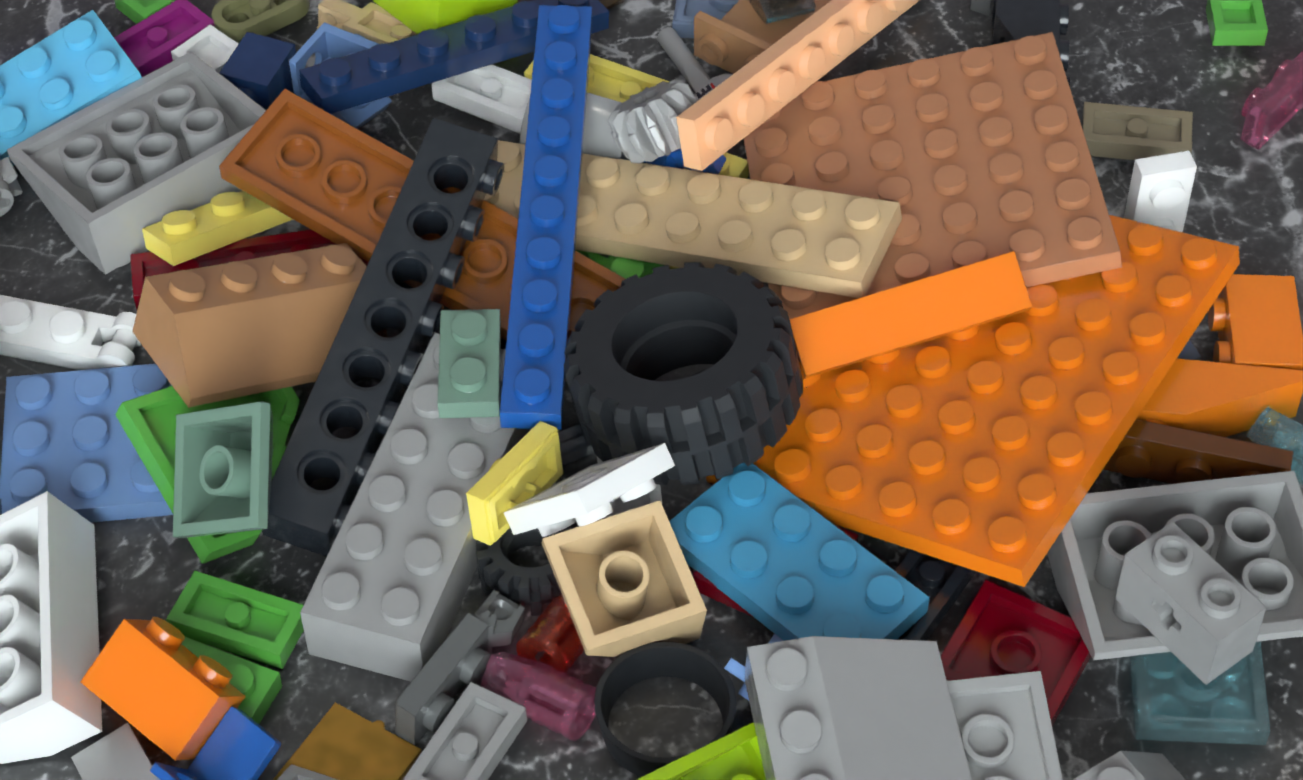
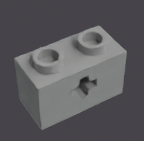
[1115,522,1267,685]

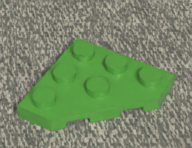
[115,386,300,564]

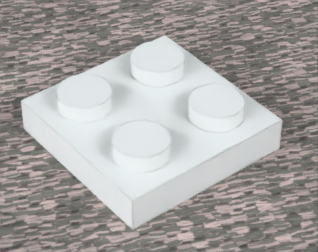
[504,443,675,537]

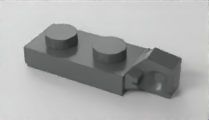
[395,590,525,746]

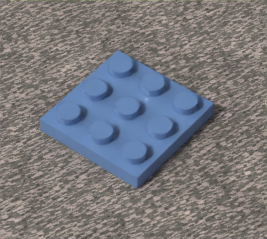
[0,364,173,523]

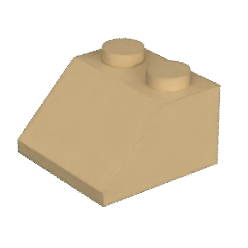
[542,500,707,657]

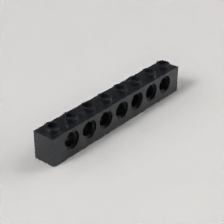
[262,118,504,557]

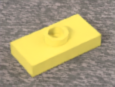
[466,421,563,546]

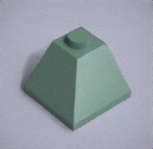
[173,402,273,538]

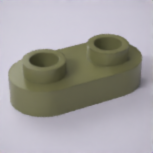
[211,0,310,44]

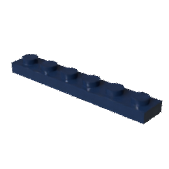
[299,0,609,114]

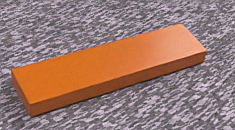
[789,251,1032,378]

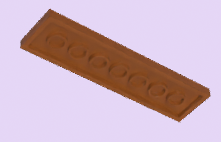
[219,89,625,341]

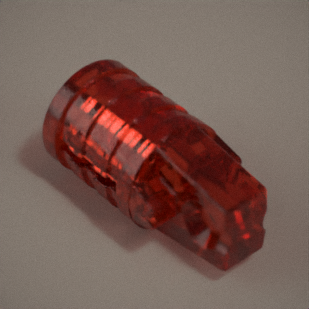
[516,595,584,681]

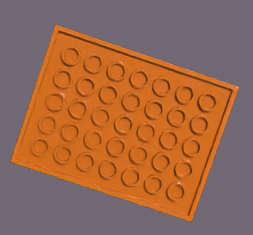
[706,215,1240,587]

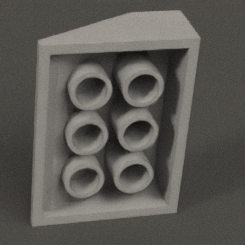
[7,52,266,275]
[1047,471,1303,660]
[744,636,972,780]

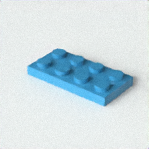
[669,462,929,641]

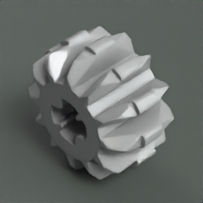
[608,79,699,163]

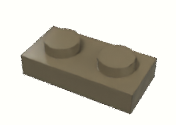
[1081,102,1193,160]

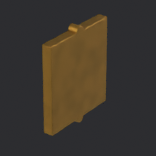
[273,702,422,780]

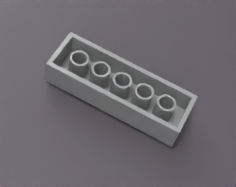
[300,332,531,682]

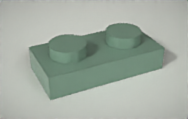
[437,309,501,418]

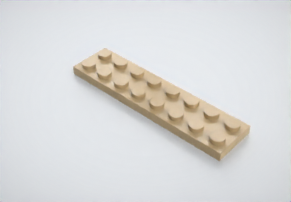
[484,140,902,298]

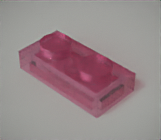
[1241,51,1303,150]

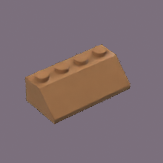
[132,243,388,408]

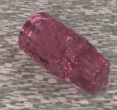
[481,652,596,741]

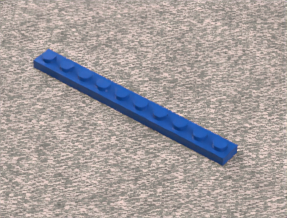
[500,5,592,430]

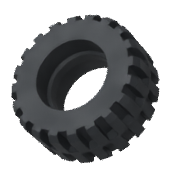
[564,262,803,485]

